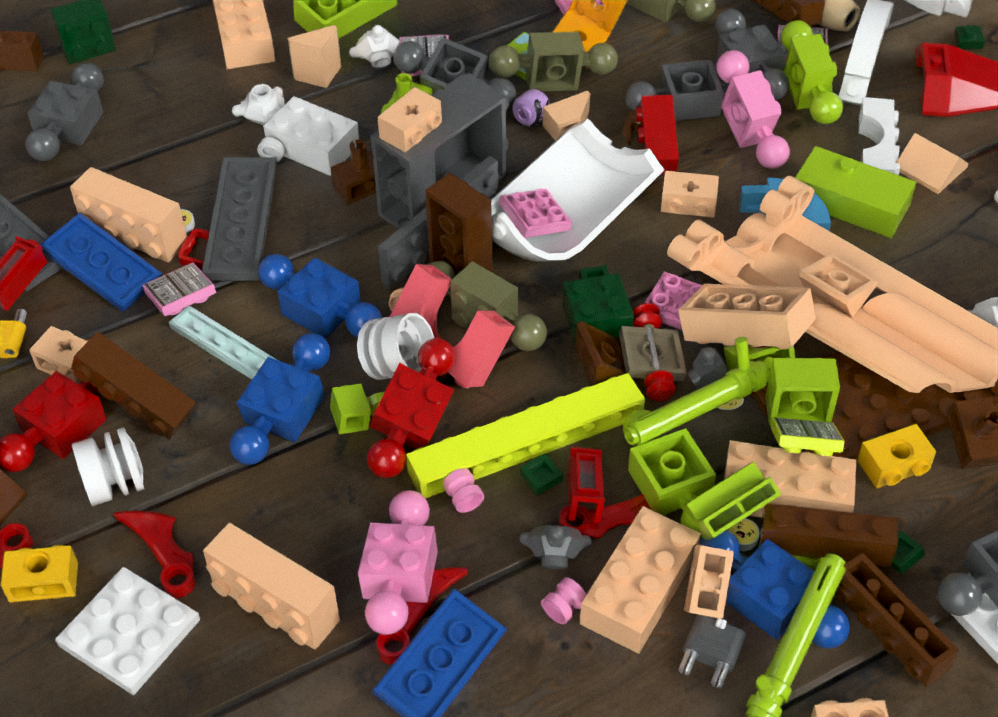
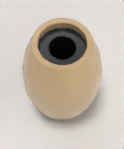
[818,0,860,32]

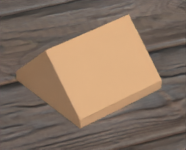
[288,25,341,88]
[896,133,968,194]
[799,253,878,318]

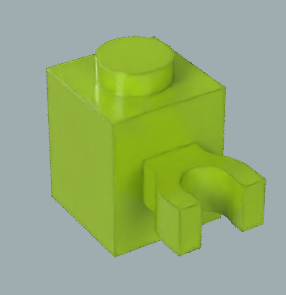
[330,384,384,435]

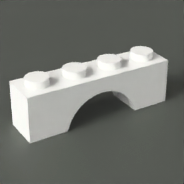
[859,97,900,175]

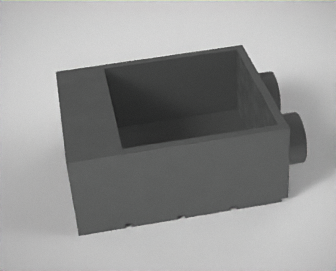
[371,73,509,230]

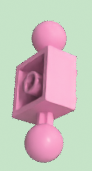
[716,50,790,169]
[358,490,438,635]

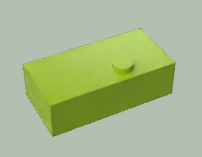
[293,0,397,39]
[795,146,917,239]

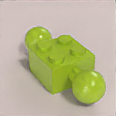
[781,20,843,124]
[623,409,716,540]

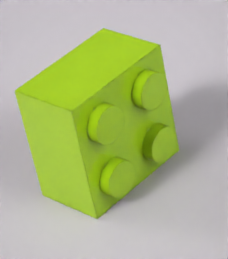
[766,357,840,425]

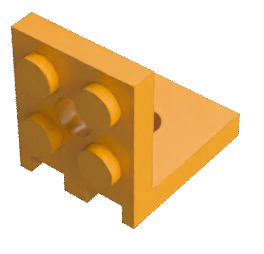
[553,0,628,68]

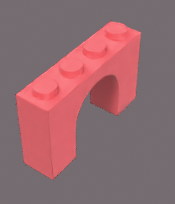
[390,264,515,389]

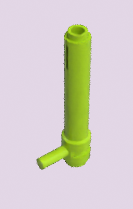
[623,337,770,445]
[745,553,846,717]

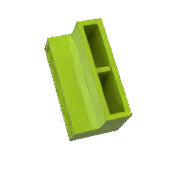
[683,462,782,540]

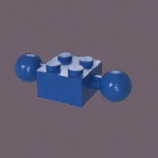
[258,254,382,338]
[230,333,330,465]
[699,530,850,649]

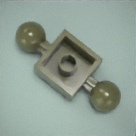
[627,0,715,22]
[488,32,618,92]
[428,261,547,351]

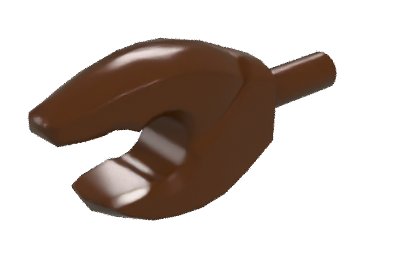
[622,110,641,145]

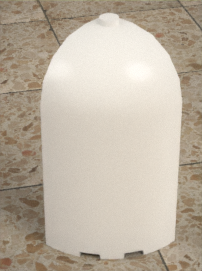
[491,119,664,262]

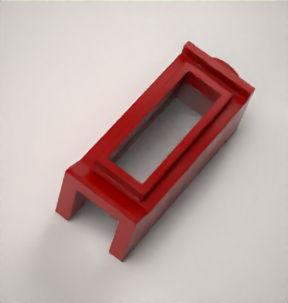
[0,236,48,311]
[567,447,605,523]

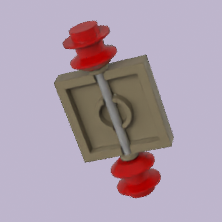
[619,303,687,402]

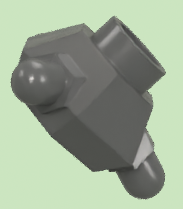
[687,347,728,390]
[519,525,592,569]

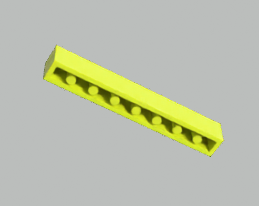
[406,373,645,498]

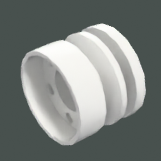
[357,313,434,380]
[72,427,144,506]

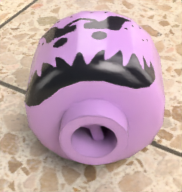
[513,89,550,127]

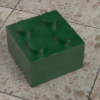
[50,0,116,65]
[563,273,634,345]

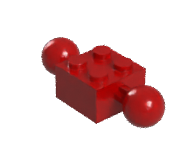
[367,338,456,479]
[0,371,107,473]

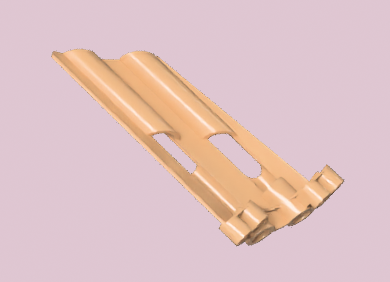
[667,175,998,393]

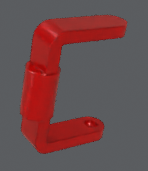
[178,228,210,269]

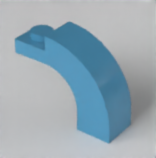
[739,178,831,231]

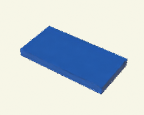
[40,213,162,312]
[372,589,507,717]

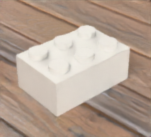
[263,96,359,176]

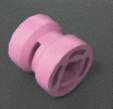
[443,468,484,513]
[541,578,586,625]

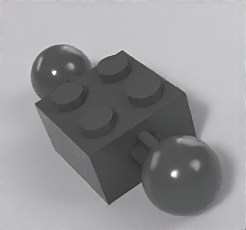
[715,9,789,101]
[393,37,516,108]
[625,60,730,121]
[25,63,104,161]
[937,530,998,616]

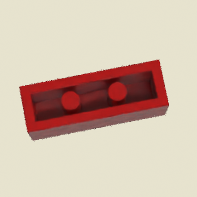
[635,95,679,175]

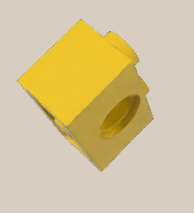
[857,424,936,489]
[1,545,78,602]

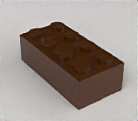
[425,173,493,275]

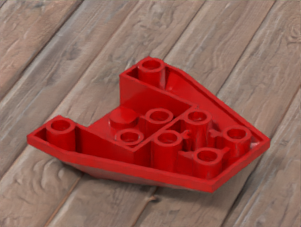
[915,43,998,117]

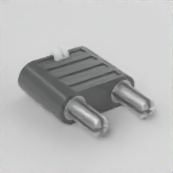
[678,615,746,688]

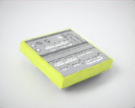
[771,417,845,456]

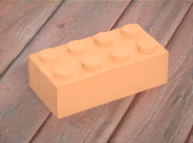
[213,0,275,69]
[70,167,187,263]
[678,284,816,349]
[724,440,856,518]
[580,506,701,654]
[203,523,340,650]

